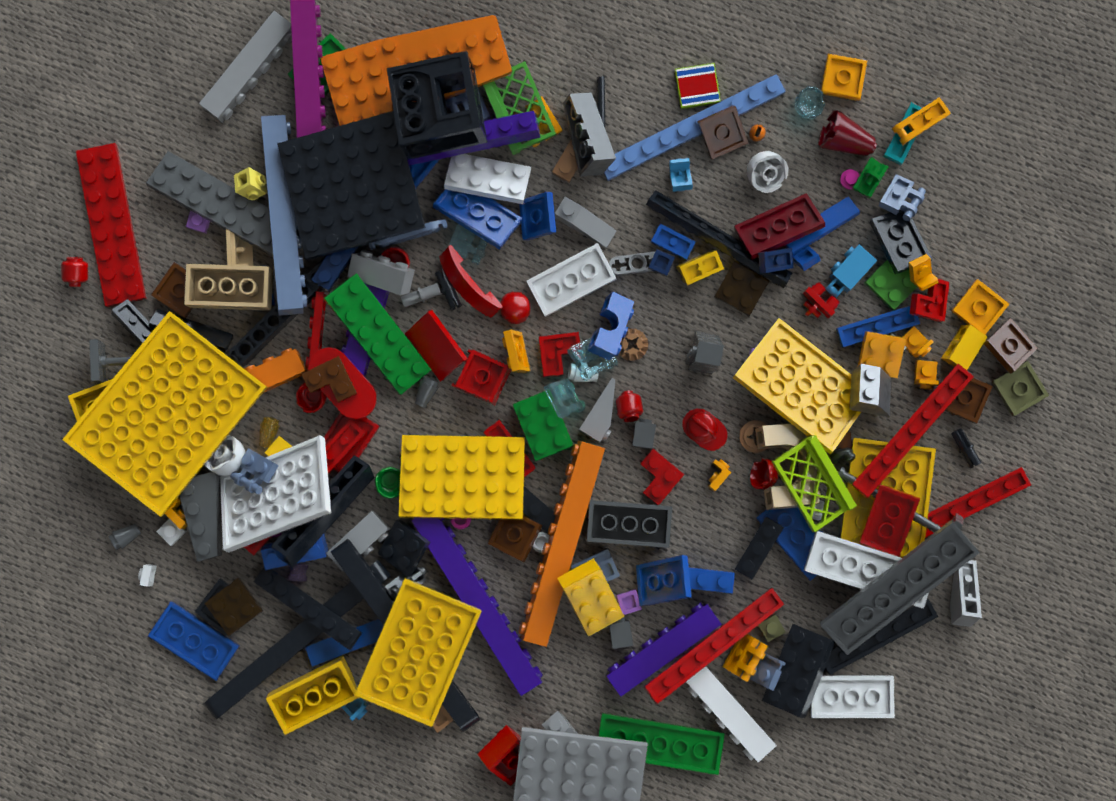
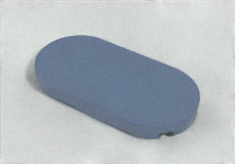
[368,219,448,250]

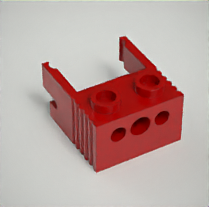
[451,349,512,406]

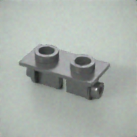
[384,567,426,601]

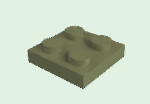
[991,361,1049,416]

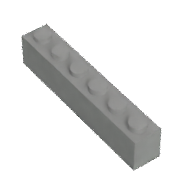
[199,11,292,123]

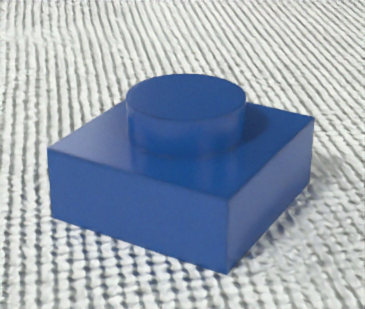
[793,246,821,271]

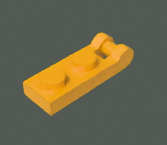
[892,97,951,145]

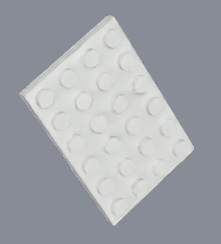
[220,435,331,553]

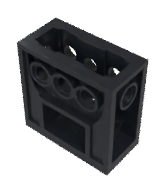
[387,51,488,160]

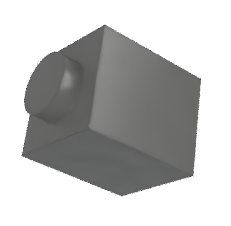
[632,419,656,450]
[609,617,633,649]

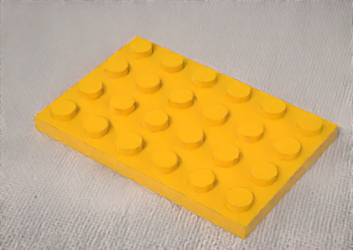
[733,318,861,454]
[399,435,525,520]
[840,438,936,558]
[355,578,482,727]

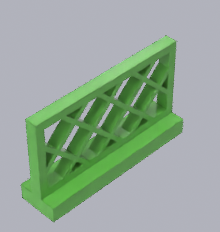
[483,61,556,155]

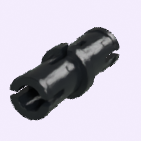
[435,269,462,310]

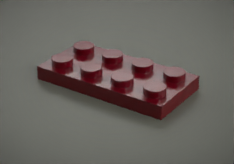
[734,193,825,260]

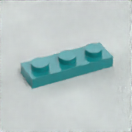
[883,102,922,166]

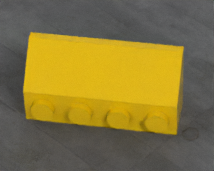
[266,655,360,735]

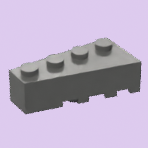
[563,93,616,177]
[685,331,724,375]
[179,472,222,562]

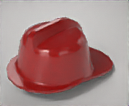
[682,408,728,451]

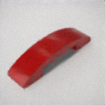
[439,245,503,318]

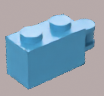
[825,244,877,298]

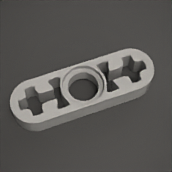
[609,251,656,276]

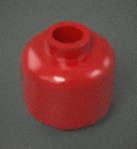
[61,257,89,287]
[615,391,644,422]

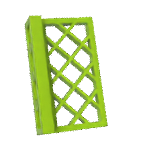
[772,435,857,532]

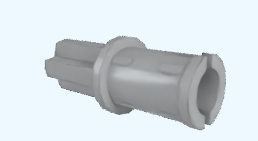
[401,283,442,307]

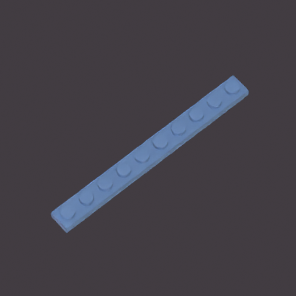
[604,74,786,181]

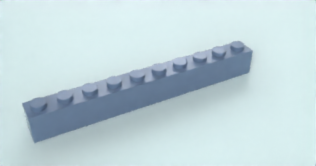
[261,115,307,315]

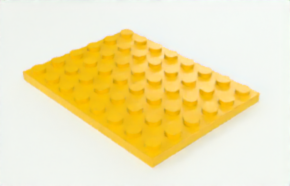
[62,311,267,517]

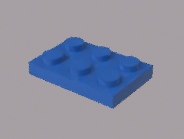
[636,555,691,606]

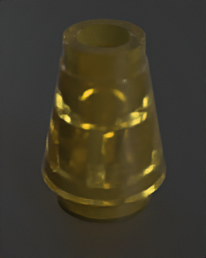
[259,417,280,448]

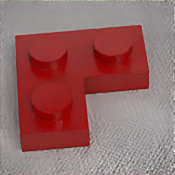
[910,279,950,322]
[539,332,581,377]
[640,449,685,505]

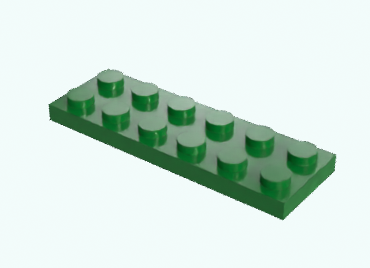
[323,273,431,395]
[598,713,725,775]

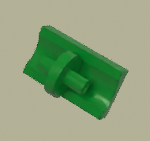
[852,157,888,199]

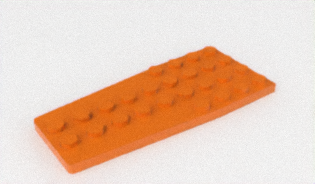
[320,15,512,126]

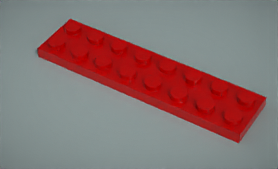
[76,143,147,307]

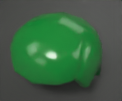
[374,466,400,499]

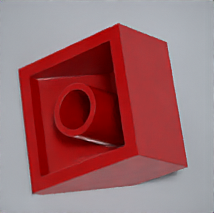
[477,725,521,786]

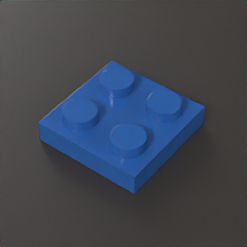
[519,192,556,240]

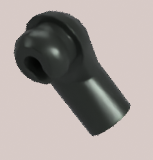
[829,448,856,465]

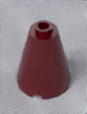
[818,110,877,156]

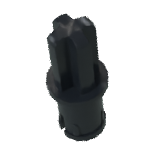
[951,428,982,468]

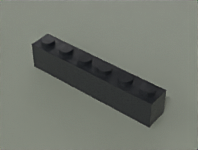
[271,455,375,568]

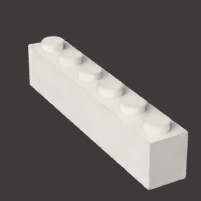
[686,666,777,762]

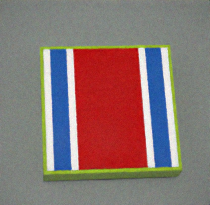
[675,63,721,109]

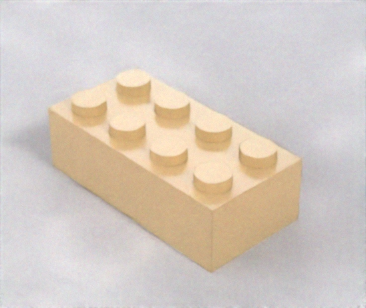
[184,264,273,310]

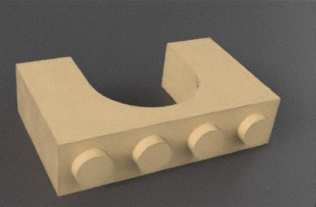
[755,424,821,510]

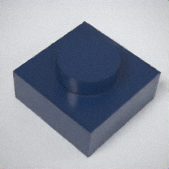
[648,249,675,277]

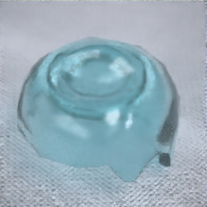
[794,86,825,119]

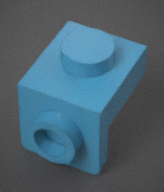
[669,158,693,192]
[341,698,369,721]

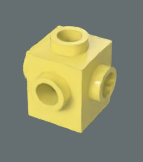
[234,167,267,200]

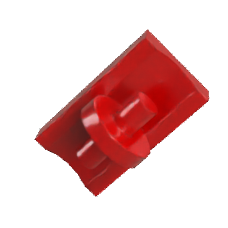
[802,282,840,319]

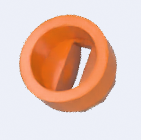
[749,124,766,141]

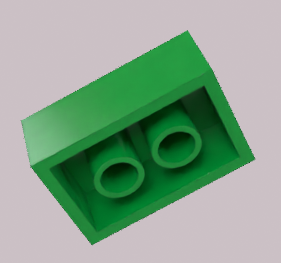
[513,389,574,462]

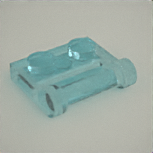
[567,338,618,381]
[543,378,586,418]

